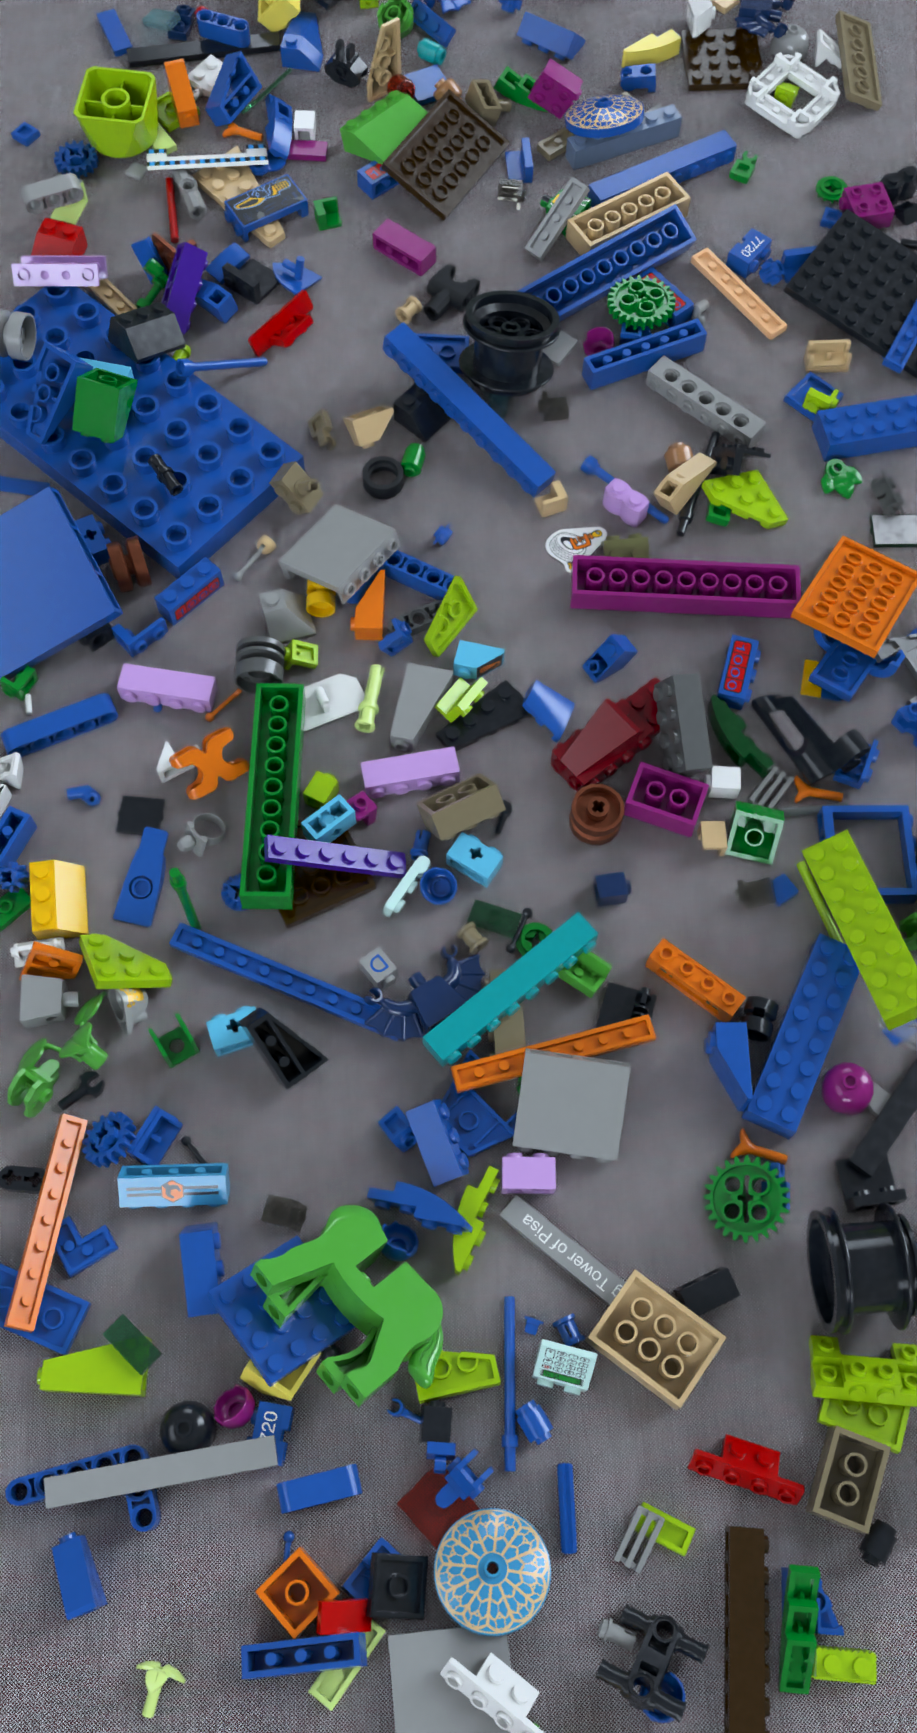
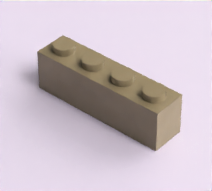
[484,969,526,1056]

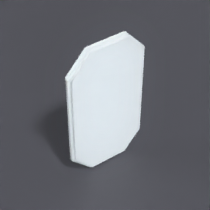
[304,673,365,732]

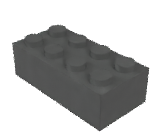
[653,673,713,776]

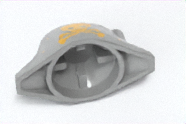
[105,988,148,1037]

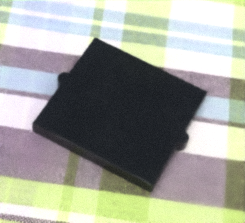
[116,795,165,835]

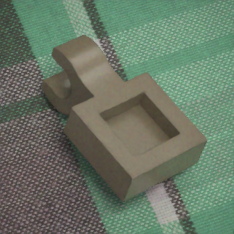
[308,409,336,451]

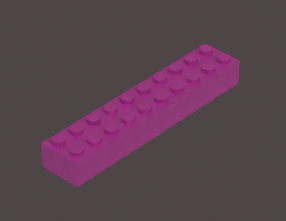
[570,555,801,619]

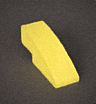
[621,29,682,68]

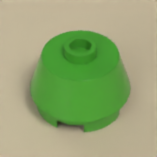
[377,0,414,39]

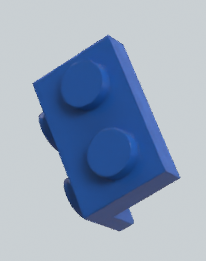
[832,739,880,789]

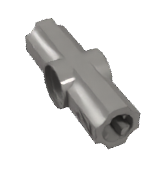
[172,168,207,220]

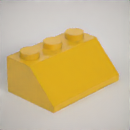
[29,860,89,940]

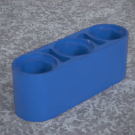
[196,9,251,48]
[276,1464,363,1514]

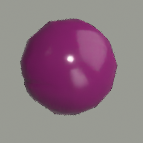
[583,326,615,356]
[214,1384,255,1430]

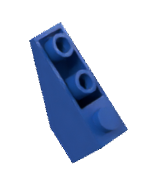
[195,279,239,324]

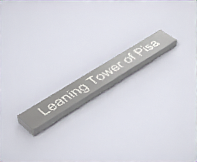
[499,1195,625,1306]

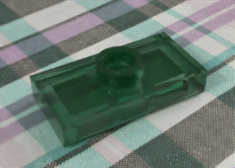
[467,899,522,938]
[102,1314,162,1375]

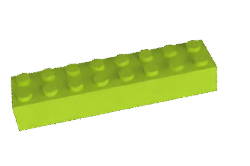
[802,830,917,1030]

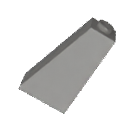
[390,663,453,751]

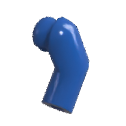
[66,785,101,806]

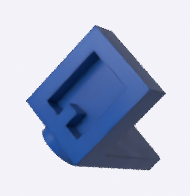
[111,617,168,658]

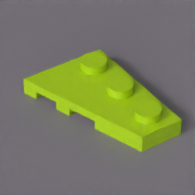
[415,1350,501,1404]

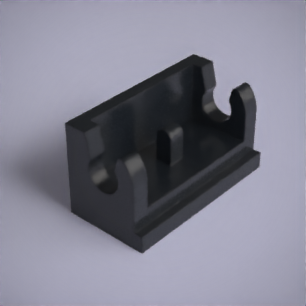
[673,1266,741,1316]

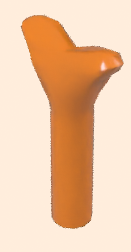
[222,121,264,142]
[794,775,843,804]
[730,1128,788,1165]

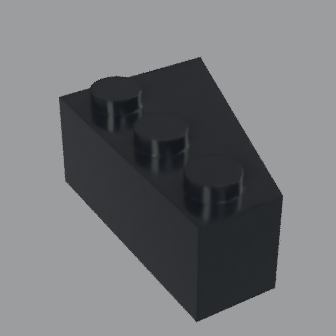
[238,1007,329,1090]

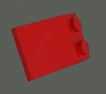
[31,217,88,255]

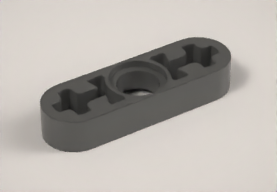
[388,600,442,636]

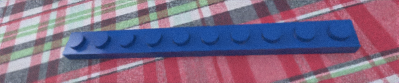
[169,922,399,1042]

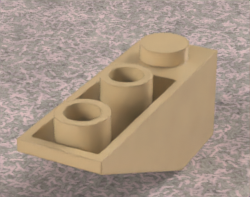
[653,452,717,515]

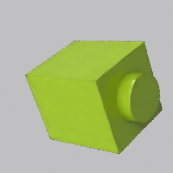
[303,771,339,810]

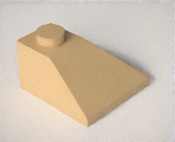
[343,405,394,449]

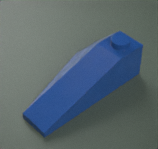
[280,11,323,72]

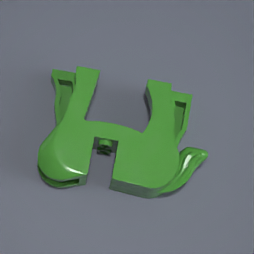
[250,1205,443,1407]

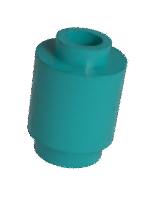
[417,38,446,65]

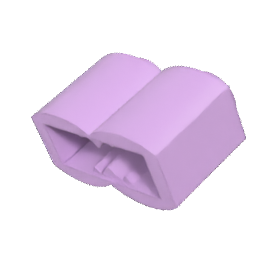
[603,478,649,528]

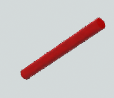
[165,177,179,244]

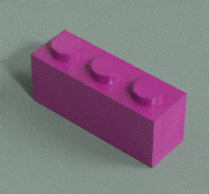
[372,218,436,277]

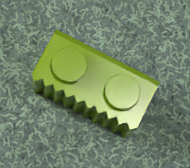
[812,1644,877,1685]

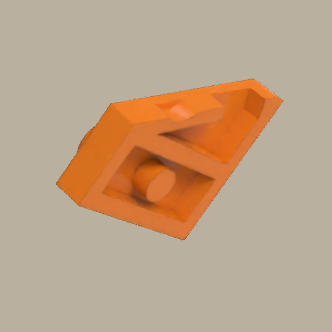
[19,941,83,980]

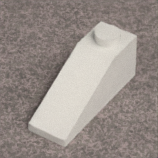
[686,0,715,38]

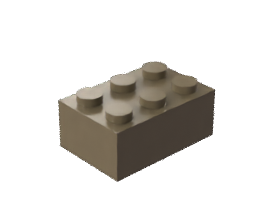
[416,773,506,841]
[805,1425,891,1534]

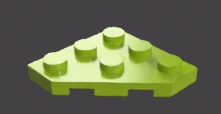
[701,469,789,529]
[79,934,173,989]

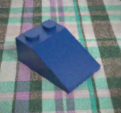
[704,1022,753,1112]

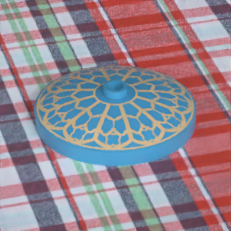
[434,1508,551,1637]

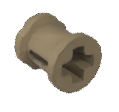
[456,921,489,955]

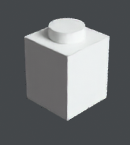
[294,110,316,141]
[704,766,741,799]

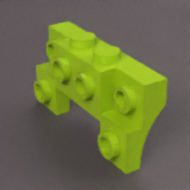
[808,1335,917,1407]

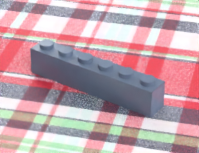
[565,104,682,170]

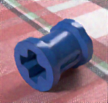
[552,1313,586,1347]

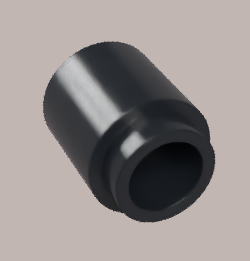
[858,1519,897,1568]

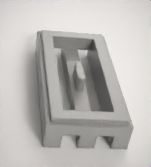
[748,766,795,809]
[614,1505,665,1574]

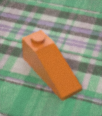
[350,570,386,640]

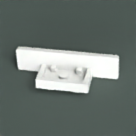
[440,1653,544,1733]

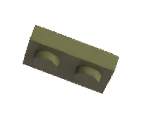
[601,533,650,558]

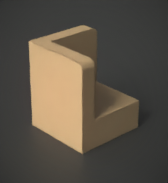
[535,480,568,518]
[697,821,727,856]

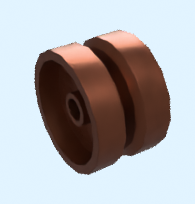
[106,536,152,593]
[569,784,624,845]

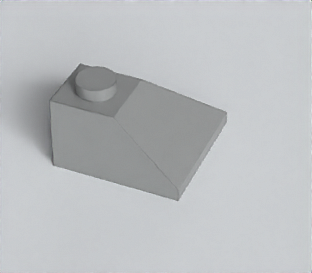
[259,589,317,644]

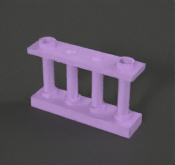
[11,255,108,286]

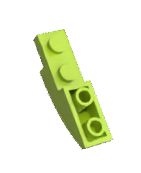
[453,1165,501,1276]

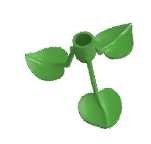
[17,990,108,1073]

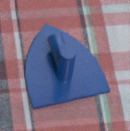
[272,256,322,295]

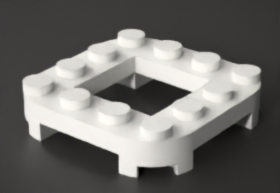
[745,52,840,139]

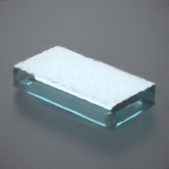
[142,8,181,31]

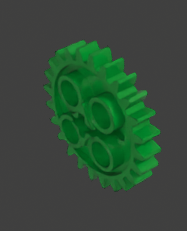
[607,275,676,331]
[703,1155,791,1244]

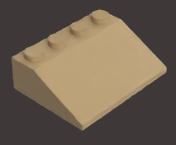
[585,1269,727,1410]

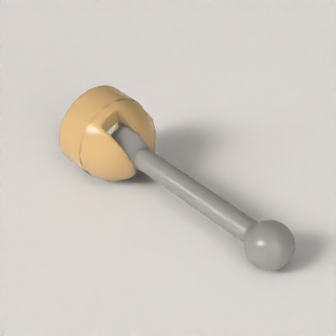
[233,535,277,580]

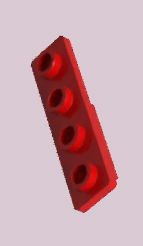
[248,290,314,357]
[688,1434,805,1505]

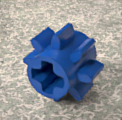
[498,0,523,14]
[759,258,785,286]
[0,862,30,893]

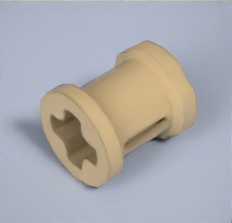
[395,296,422,325]

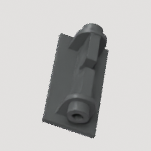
[871,470,905,516]

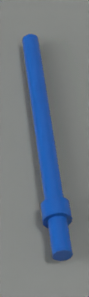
[502,1297,518,1472]

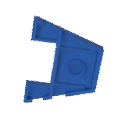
[442,1049,517,1159]

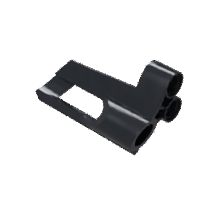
[752,694,871,785]

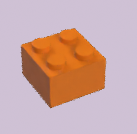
[255,1547,341,1639]

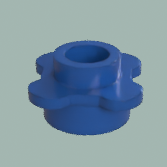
[433,523,454,546]

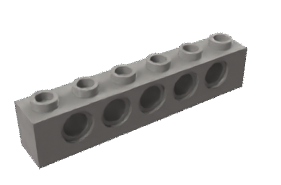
[646,355,766,448]

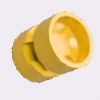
[306,579,336,618]

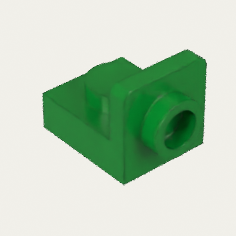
[0,665,38,701]

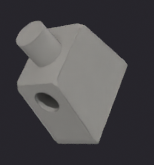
[19,974,81,1028]

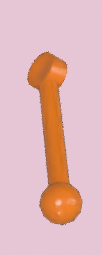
[205,689,242,722]

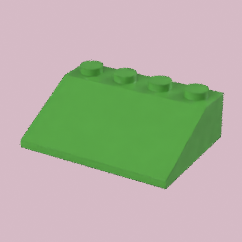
[339,91,428,164]

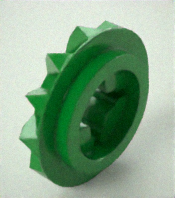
[815,176,847,204]
[516,922,552,956]

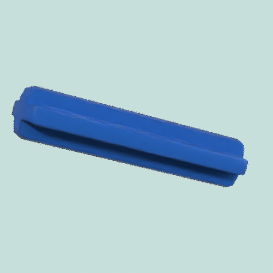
[557,1463,577,1554]

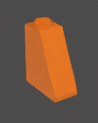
[164,59,200,129]

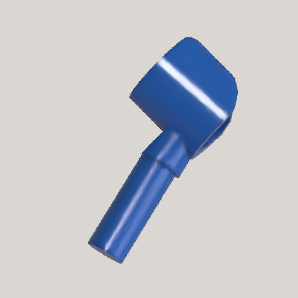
[387,1398,421,1424]

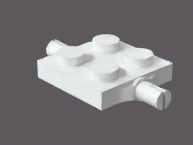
[188,55,223,101]

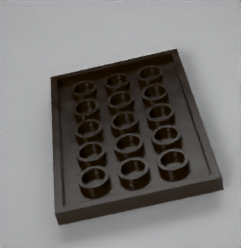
[381,90,510,221]

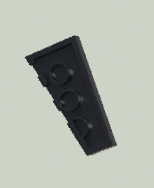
[436,680,533,752]

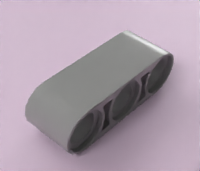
[20,173,84,214]

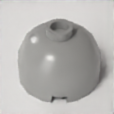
[770,24,809,61]

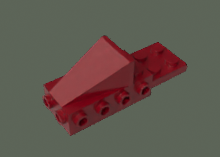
[550,676,661,792]

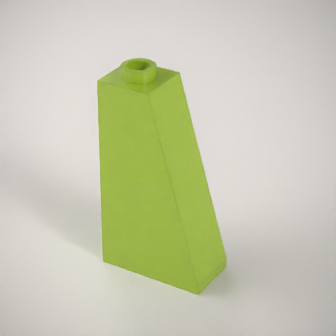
[37,1336,152,1397]

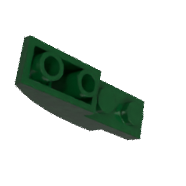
[707,694,774,779]

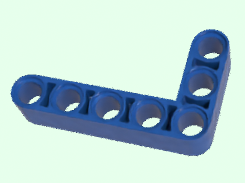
[347,550,454,604]
[5,1444,161,1532]

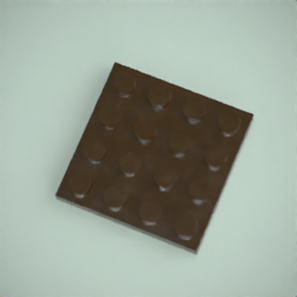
[680,28,763,91]
[277,817,376,929]

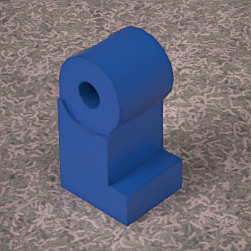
[620,63,656,92]

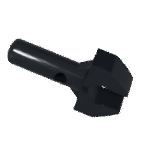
[58,1071,105,1110]

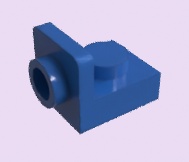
[378,618,414,657]
[377,1106,416,1153]

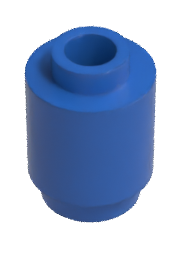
[515,1399,554,1445]

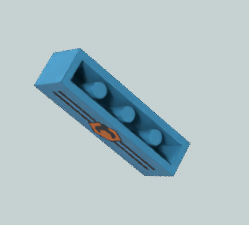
[117,1163,230,1209]

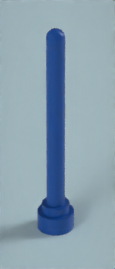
[175,357,268,377]
[580,455,669,524]

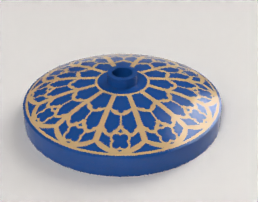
[565,94,644,138]

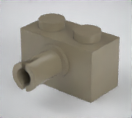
[465,79,511,128]
[269,461,324,515]

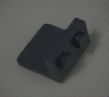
[222,259,280,305]
[709,444,771,476]

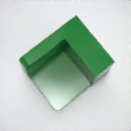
[313,196,342,231]

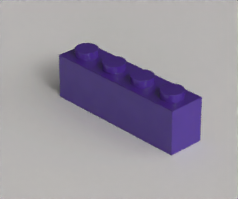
[161,242,208,335]

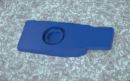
[113,827,169,927]

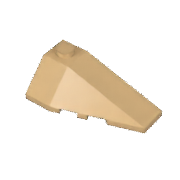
[367,17,402,103]

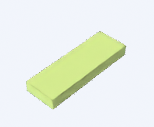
[308,1618,386,1711]

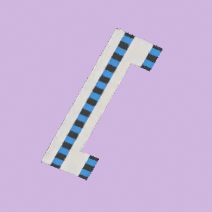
[146,144,268,171]

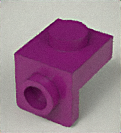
[347,790,378,826]

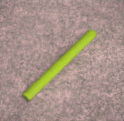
[796,861,844,943]

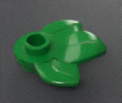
[821,459,862,499]

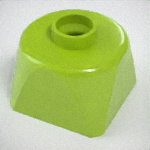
[73,66,158,158]

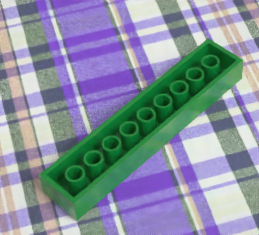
[239,683,306,910]

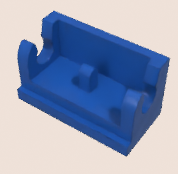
[127,1105,183,1165]

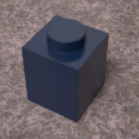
[593,871,631,907]

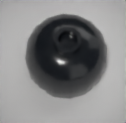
[159,1400,217,1454]

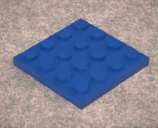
[207,1235,356,1387]

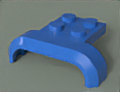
[808,629,905,702]

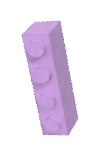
[117,663,218,713]
[360,747,460,799]

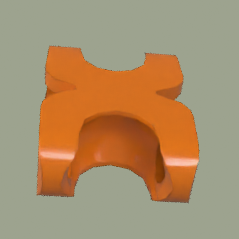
[169,727,250,800]

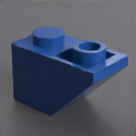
[582,634,638,683]

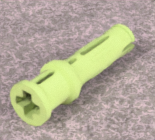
[354,664,385,733]

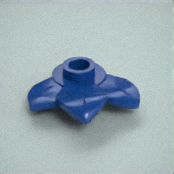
[250,150,286,176]

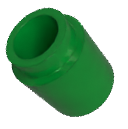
[401,443,426,477]

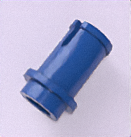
[410,830,431,861]

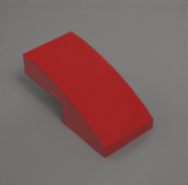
[317,1598,372,1635]

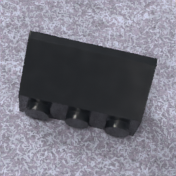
[108,302,186,364]
[393,383,452,443]

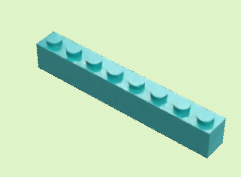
[423,912,599,1067]

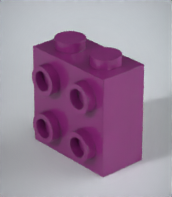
[527,58,583,119]
[839,182,895,229]

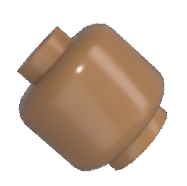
[433,78,462,102]
[664,442,694,473]

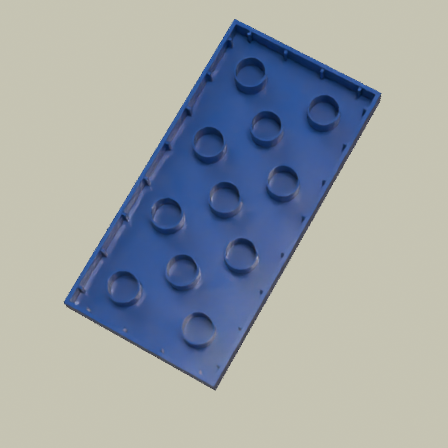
[0,286,305,579]

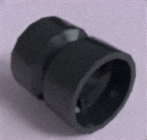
[740,996,779,1042]

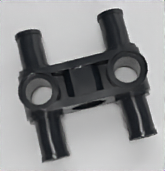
[596,1604,709,1723]

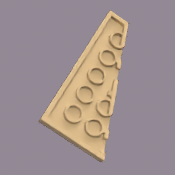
[192,146,285,249]

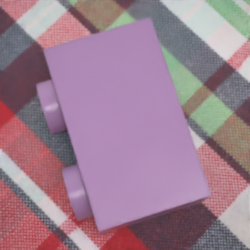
[501,1153,556,1194]

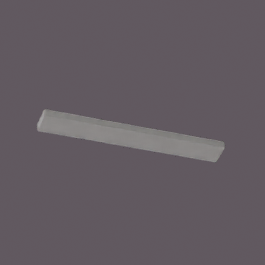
[44,1435,278,1509]

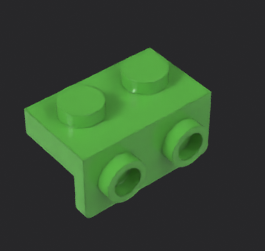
[558,952,612,998]

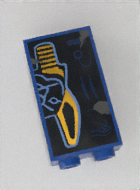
[223,174,309,243]

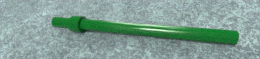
[169,867,201,930]

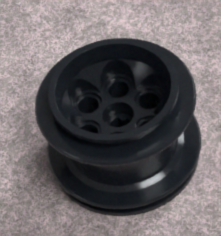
[459,290,560,397]
[807,1202,917,1335]

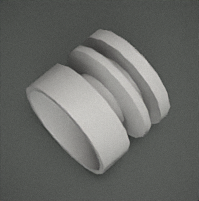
[0,309,37,361]

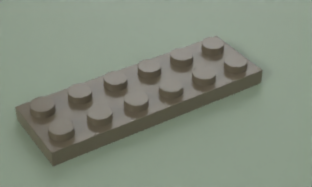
[835,10,882,111]

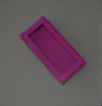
[287,139,328,162]

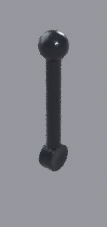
[506,908,533,954]
[181,1136,207,1164]

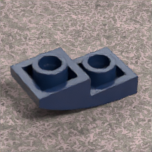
[167,4,196,41]

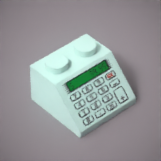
[532,1339,597,1396]

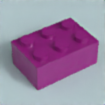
[624,762,709,838]

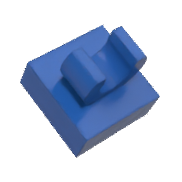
[426,1441,456,1474]

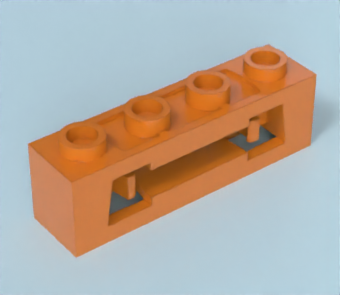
[645,938,746,1022]

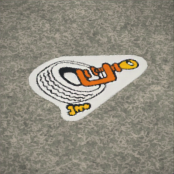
[545,527,607,572]

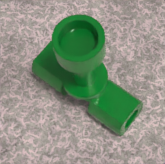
[135,258,168,308]

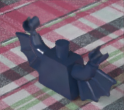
[735,0,794,38]
[364,944,485,1042]

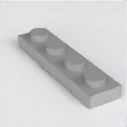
[525,177,590,261]

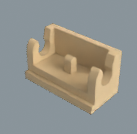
[804,339,852,373]

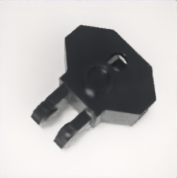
[325,38,368,88]

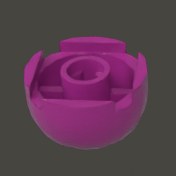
[821,1062,874,1116]

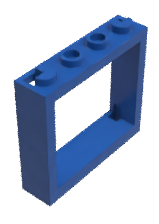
[817,805,917,904]

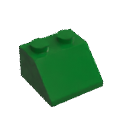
[725,800,785,865]

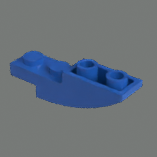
[265,93,293,160]
[367,1181,473,1235]

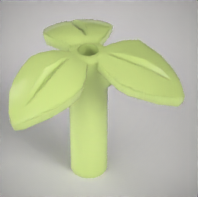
[136,1661,186,1718]

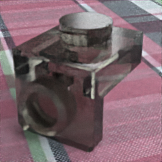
[498,178,526,210]

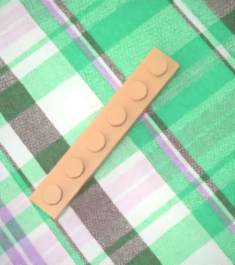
[691,247,787,340]

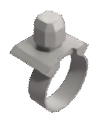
[177,813,226,857]

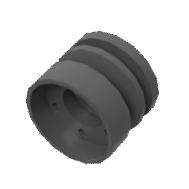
[234,636,285,694]

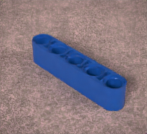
[0,693,118,757]

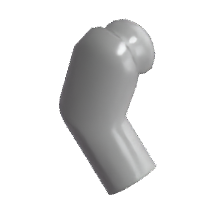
[691,299,709,326]

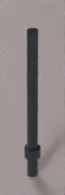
[676,431,720,537]

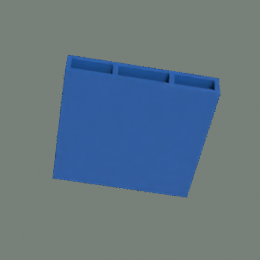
[0,486,124,680]

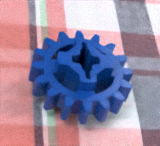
[54,140,99,179]
[82,1111,137,1168]

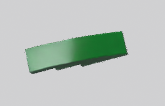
[778,1564,821,1695]

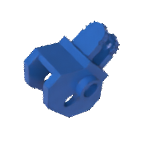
[435,1448,495,1509]

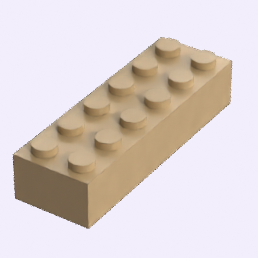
[566,172,691,256]

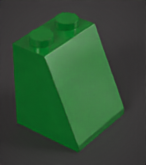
[72,367,138,443]

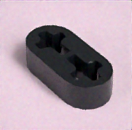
[0,1166,45,1194]

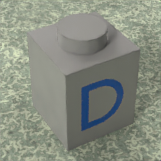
[359,946,398,989]

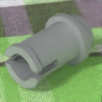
[597,1618,637,1651]

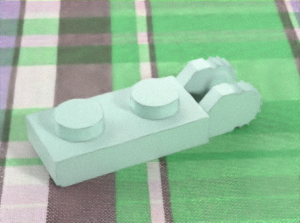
[383,855,430,918]

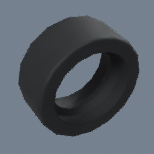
[362,456,404,499]

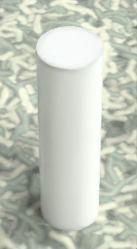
[25,694,32,715]

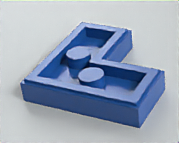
[55,1216,119,1278]

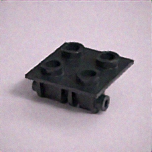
[596,982,657,1028]

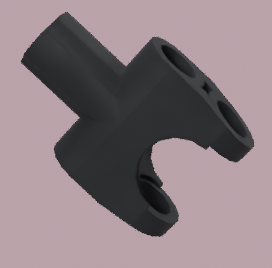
[423,264,480,321]

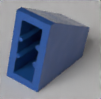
[52,1532,108,1621]

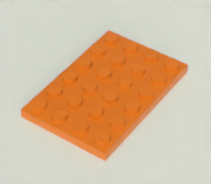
[790,536,917,658]

